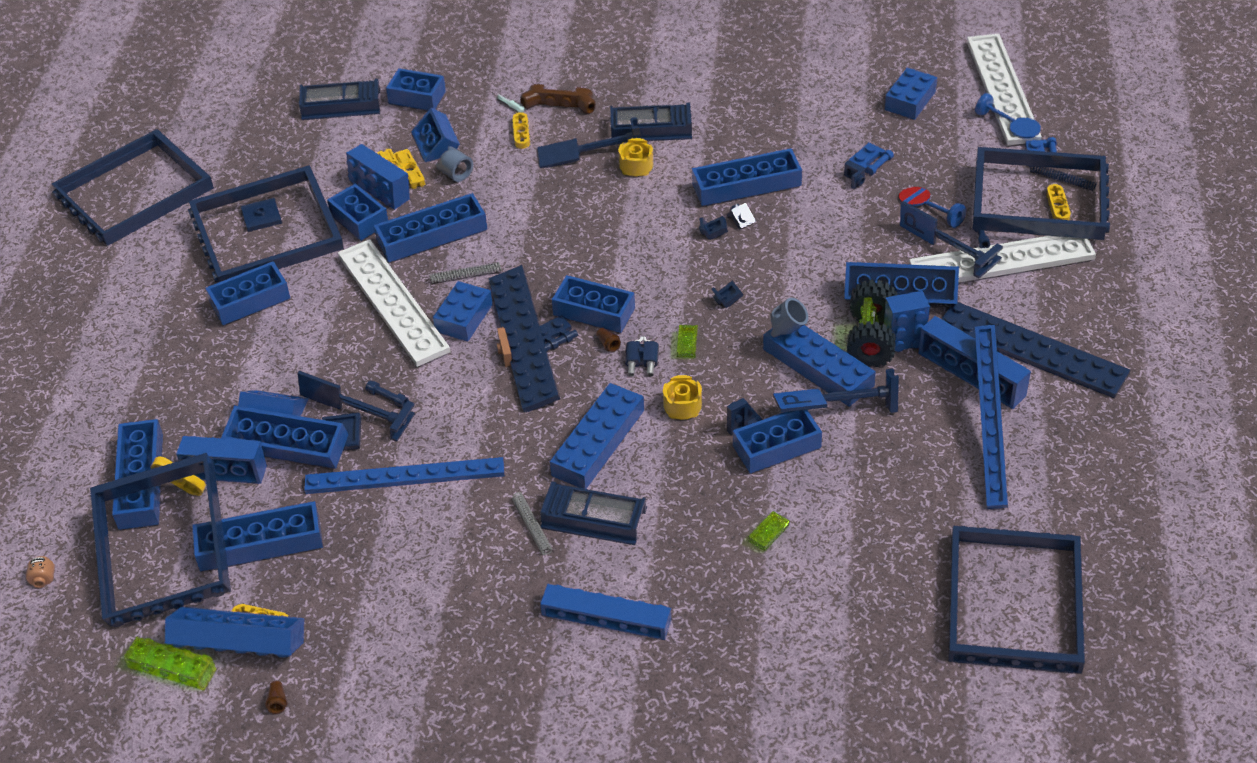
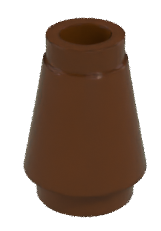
[596,328,621,352]
[265,681,287,714]

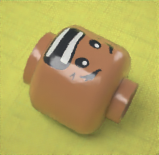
[26,556,55,588]

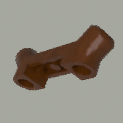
[520,84,596,114]

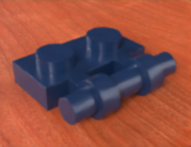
[540,315,578,351]

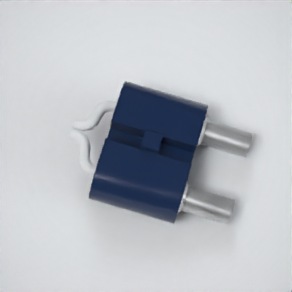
[625,337,659,377]

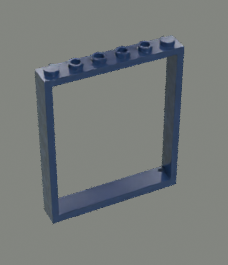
[52,129,214,246]
[972,147,1110,240]
[188,165,344,282]
[90,453,231,627]
[948,526,1085,674]

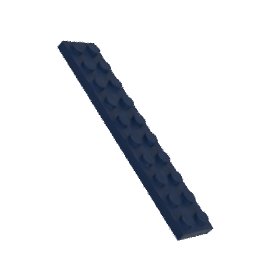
[489,265,560,412]
[942,302,1130,399]

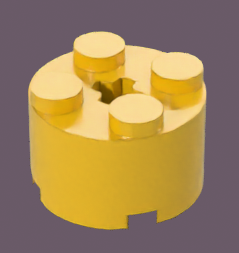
[619,138,653,176]
[663,375,702,420]

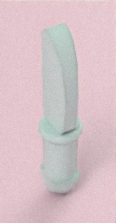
[497,95,524,112]

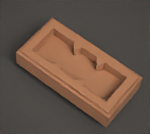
[496,327,512,367]

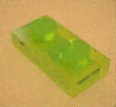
[677,325,698,358]
[748,511,790,551]

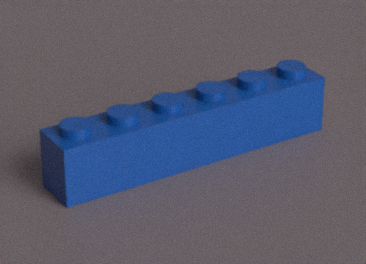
[540,584,671,640]

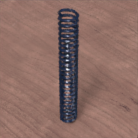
[1030,166,1097,191]

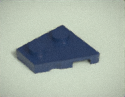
[727,398,763,436]

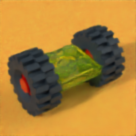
[846,280,897,367]

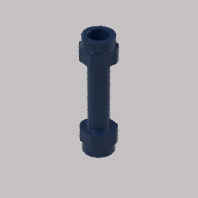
[974,229,990,248]
[365,380,409,408]

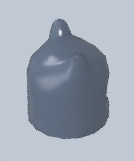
[436,147,473,182]
[770,297,808,337]

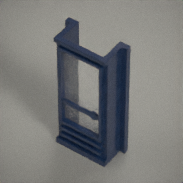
[299,78,381,120]
[610,102,692,141]
[540,481,647,545]

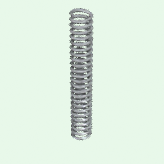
[430,262,502,283]
[512,492,553,555]

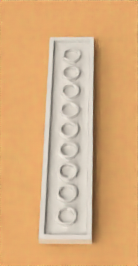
[967,34,1042,145]
[909,236,1096,283]
[338,239,450,367]

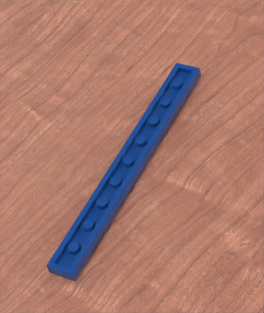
[975,325,1008,509]
[305,457,504,494]

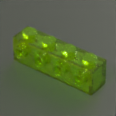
[124,636,217,691]

